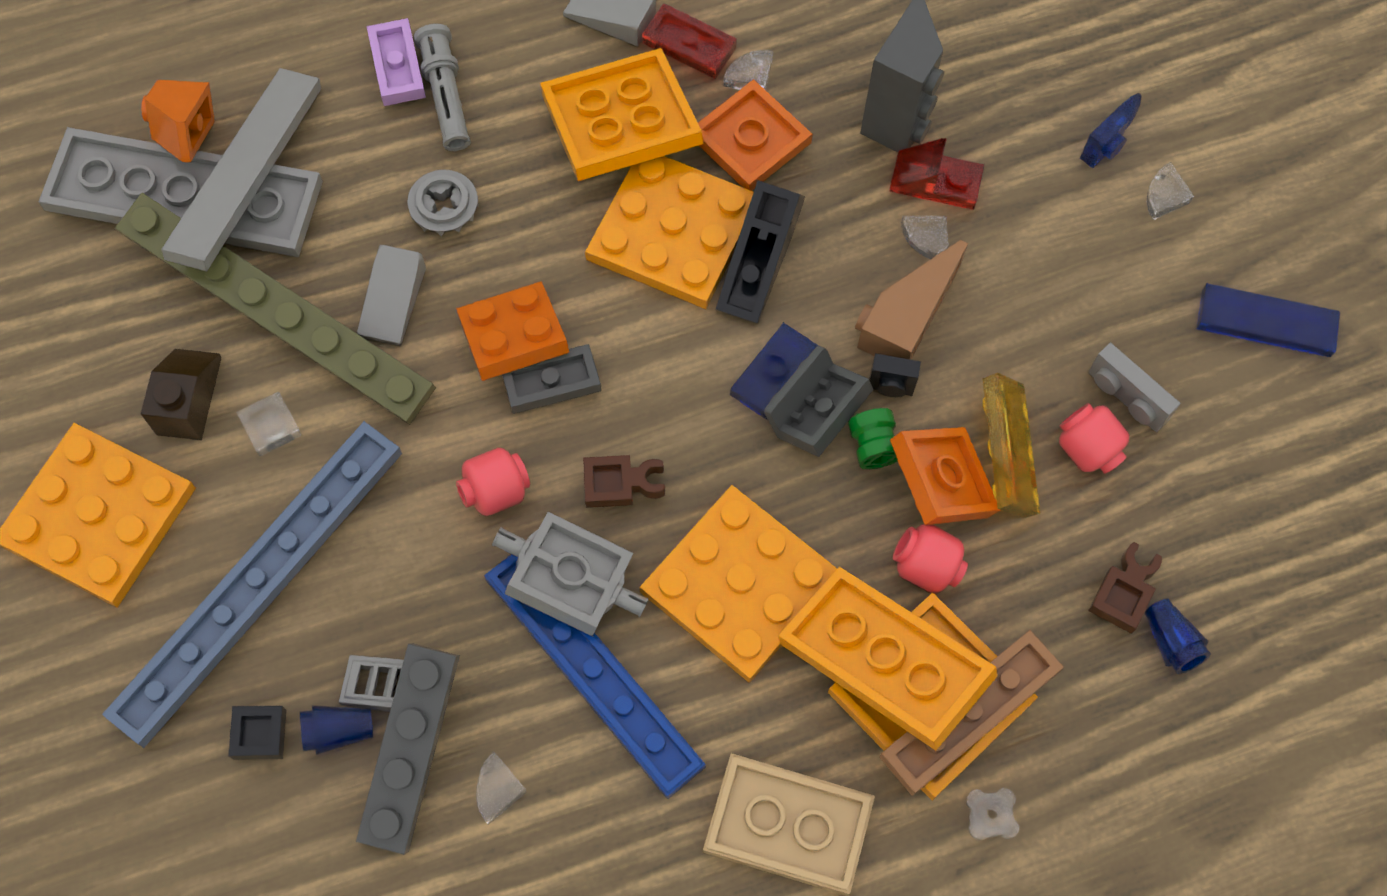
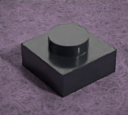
[869,353,921,398]
[228,706,286,760]

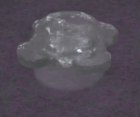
[966,788,1019,840]

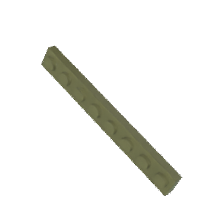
[115,193,436,425]

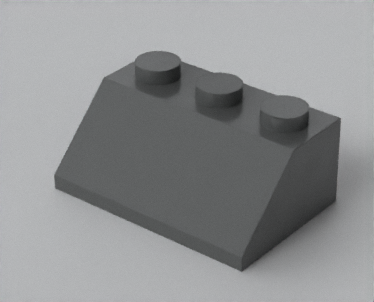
[860,0,944,156]

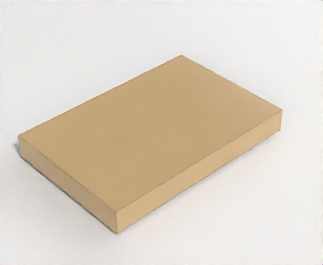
[703,753,875,896]

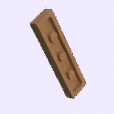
[879,630,1064,797]

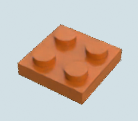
[698,79,813,191]
[456,281,570,381]
[890,427,1001,525]

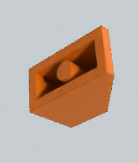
[141,80,215,162]

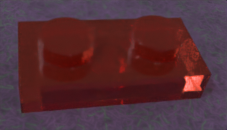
[642,3,737,79]

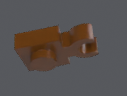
[583,455,665,508]
[1088,542,1162,634]

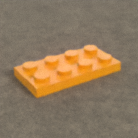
[778,566,998,751]

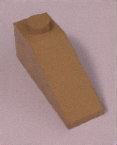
[855,240,968,360]

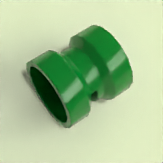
[848,408,898,470]

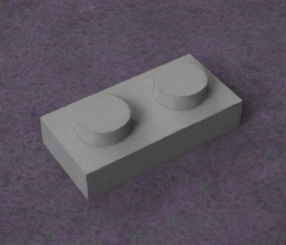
[1088,342,1181,433]

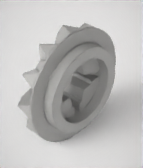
[407,170,479,237]

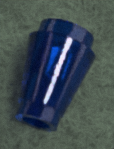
[1144,599,1211,674]
[300,705,373,755]

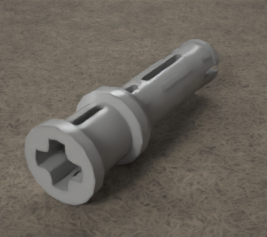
[413,24,471,151]

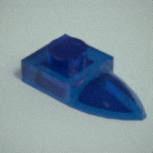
[1080,93,1142,168]

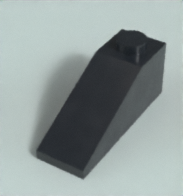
[716,181,805,323]

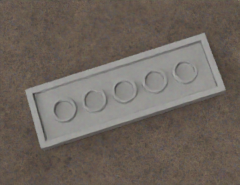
[38,127,323,257]

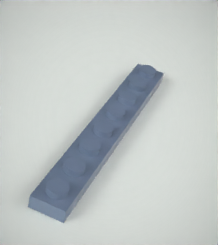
[102,421,402,748]

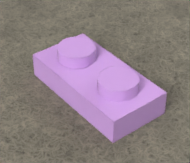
[366,18,426,106]

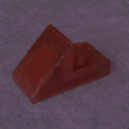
[889,138,984,210]

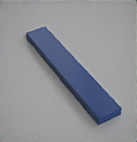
[484,554,706,799]

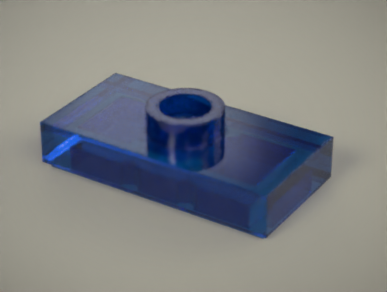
[730,322,818,420]

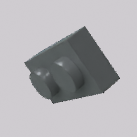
[502,344,601,414]

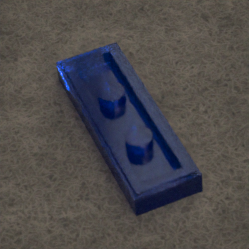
[1197,283,1340,357]

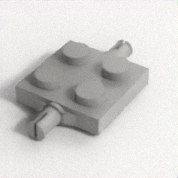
[492,512,648,637]

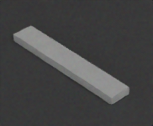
[161,68,321,272]

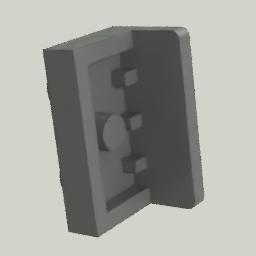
[764,345,873,457]

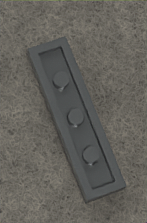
[356,643,460,855]

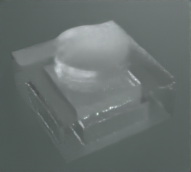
[237,392,302,456]

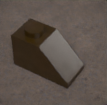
[141,349,222,440]

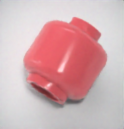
[1059,403,1130,474]
[456,447,530,516]
[893,524,968,594]

